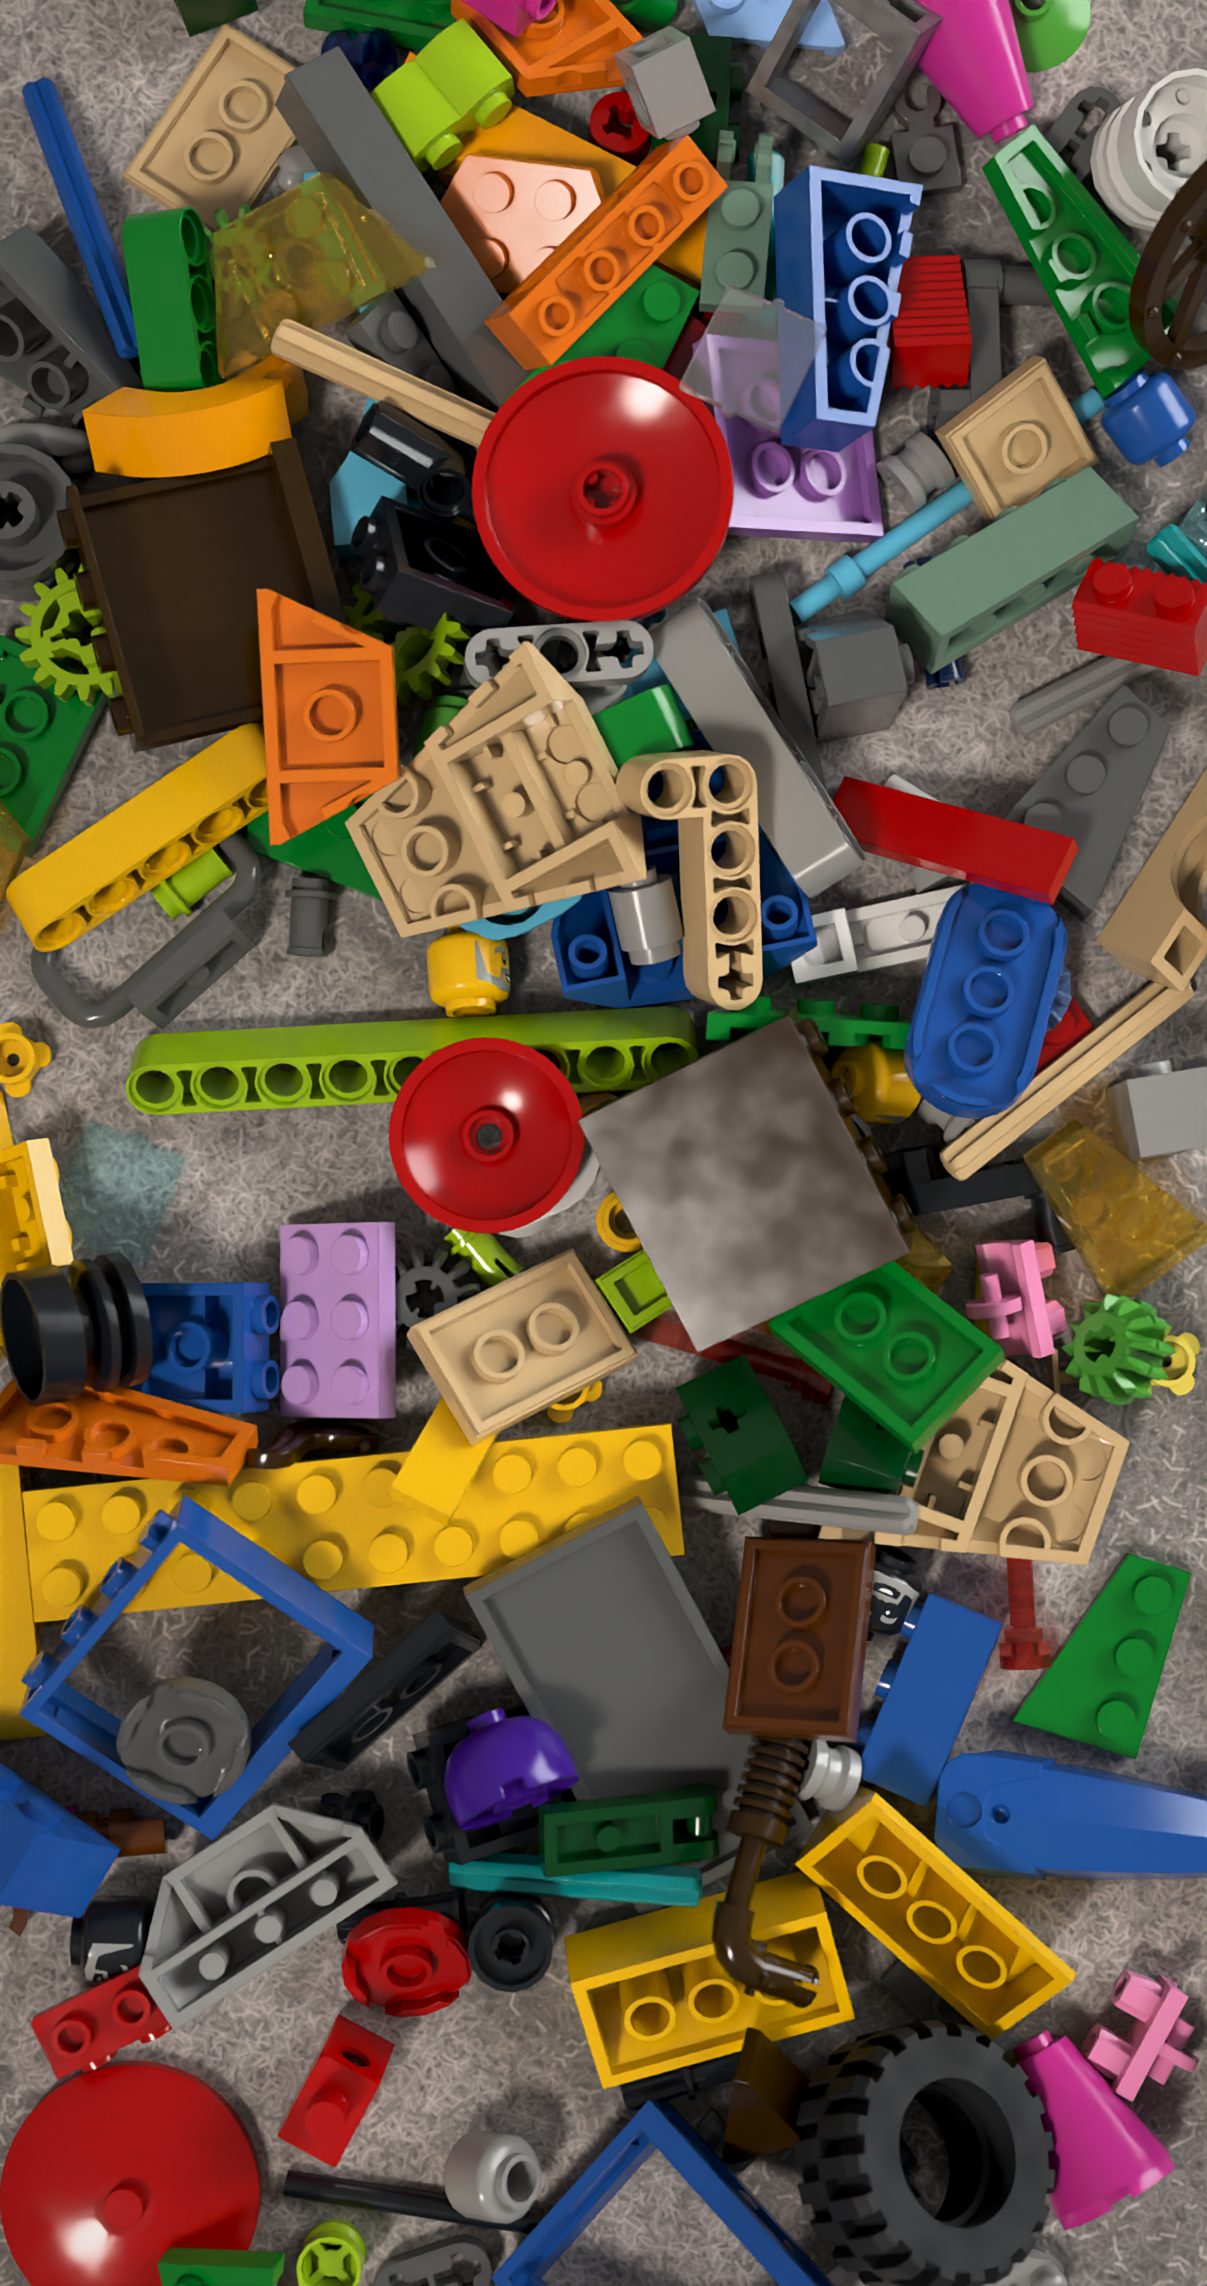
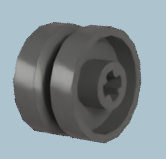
[0,443,81,602]

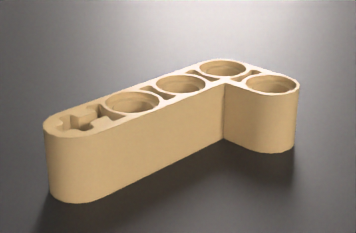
[616,750,763,1010]

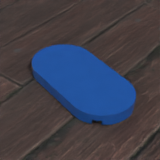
[903,883,1067,1119]

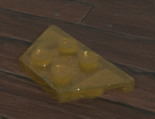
[214,172,436,379]

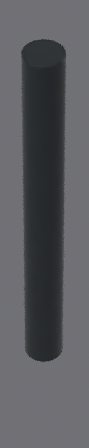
[284,2169,544,2234]

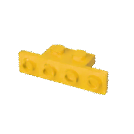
[0,1090,74,1346]

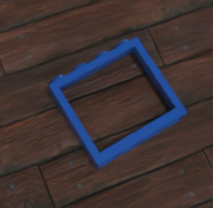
[19,1495,375,1841]
[491,2100,835,2286]

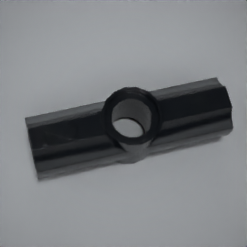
[350,400,477,527]

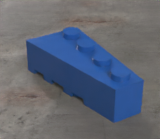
[774,165,923,452]
[0,1761,121,1918]

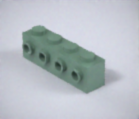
[884,466,1139,674]

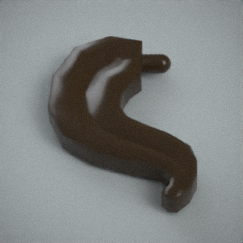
[247,1418,380,1469]

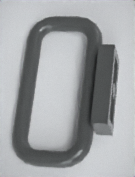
[30,830,262,1029]

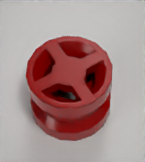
[589,91,652,166]

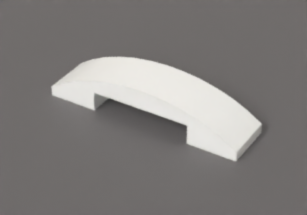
[791,881,975,985]

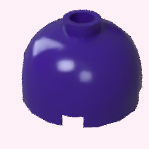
[444,1709,580,1831]

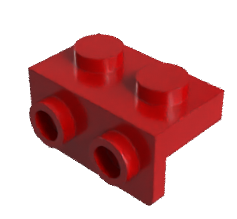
[31,1964,172,2079]

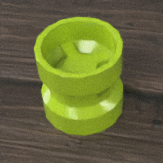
[296,2218,367,2286]

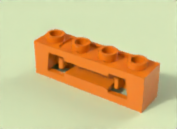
[483,134,729,371]

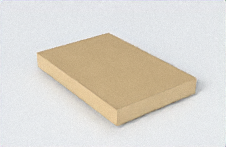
[122,23,298,237]
[406,1248,639,1446]

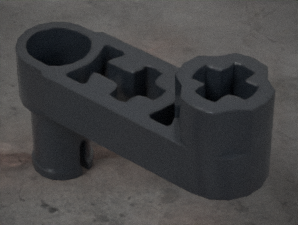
[883,1144,1079,1254]

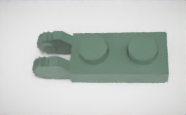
[699,130,774,317]

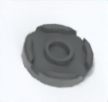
[116,1676,251,1804]

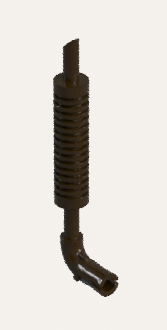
[711,1736,820,2009]

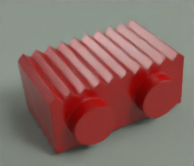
[886,255,972,390]
[1071,557,1207,676]

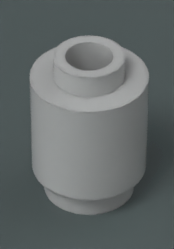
[608,865,684,965]

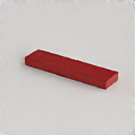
[833,776,1079,905]

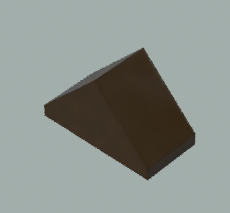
[721,2027,814,2165]

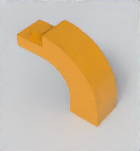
[82,355,310,478]

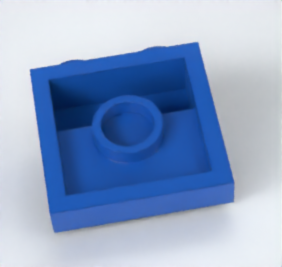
[132,1282,281,1413]

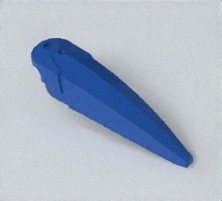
[933,1749,1207,1880]

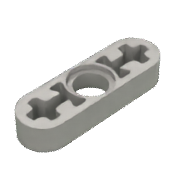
[464,620,654,688]

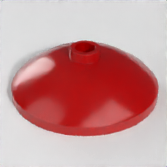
[389,1037,585,1234]

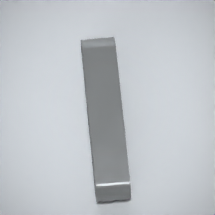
[648,597,867,899]

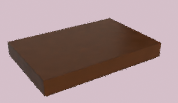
[722,1536,876,1742]

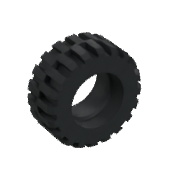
[794,2020,1055,2286]

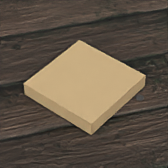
[935,355,1100,526]

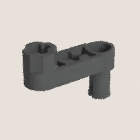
[927,259,1053,438]

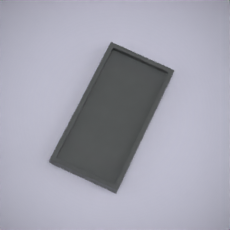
[463,1495,813,1915]

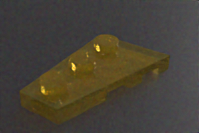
[1022,1118,1207,1298]

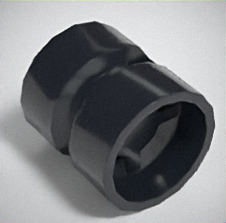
[468,1892,555,1993]

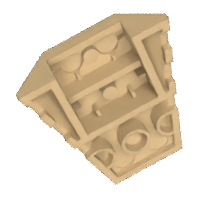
[345,641,647,938]
[818,1359,1130,1565]

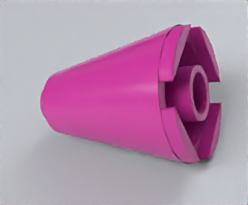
[917,0,1034,145]
[1014,2029,1175,2230]

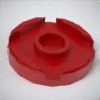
[341,1907,472,2018]

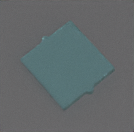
[60,1123,185,1263]

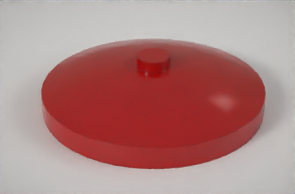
[472,356,734,623]
[0,2060,262,2286]

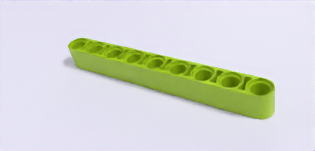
[125,1006,699,1115]

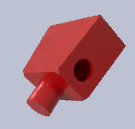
[277,2014,395,2168]

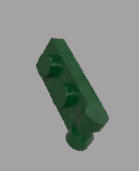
[538,1783,719,1878]

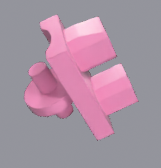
[965,1240,1068,1358]
[1080,1969,1199,2102]

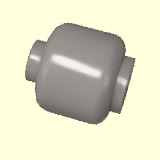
[444,2130,541,2224]

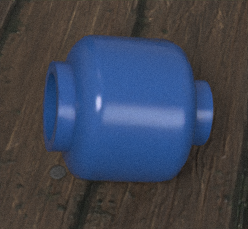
[1100,368,1196,467]

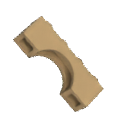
[1096,768,1207,993]

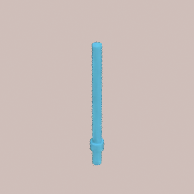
[789,388,1105,624]

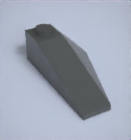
[0,224,145,479]

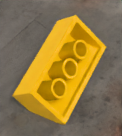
[795,1786,1076,2040]
[563,1870,855,2089]

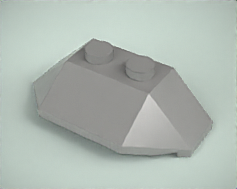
[139,1802,398,2031]

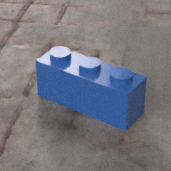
[852,1592,1004,1808]

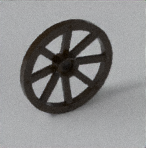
[1129,159,1207,370]

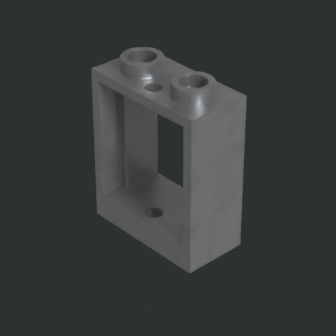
[745,0,943,164]

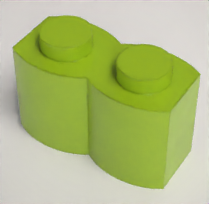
[370,18,515,173]

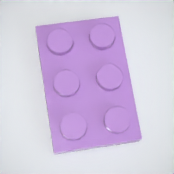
[280,1222,396,1419]

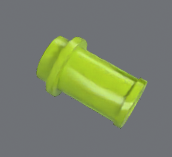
[150,847,234,920]
[444,1228,524,1288]

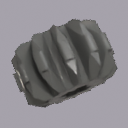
[395,1245,481,1351]

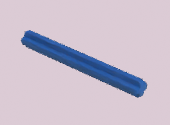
[22,78,139,360]

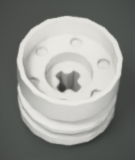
[1090,68,1207,231]

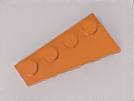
[0,1379,259,1487]

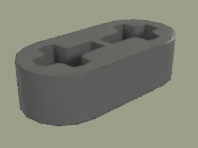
[1044,87,1121,184]
[373,2234,493,2286]

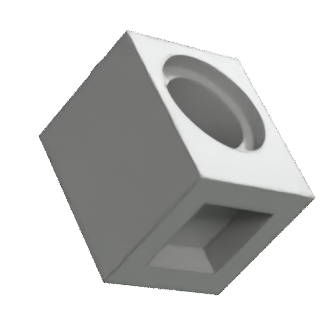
[613,25,716,140]

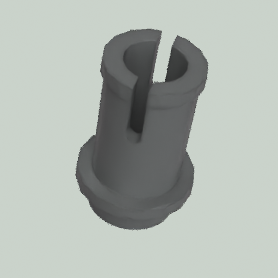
[285,878,336,957]

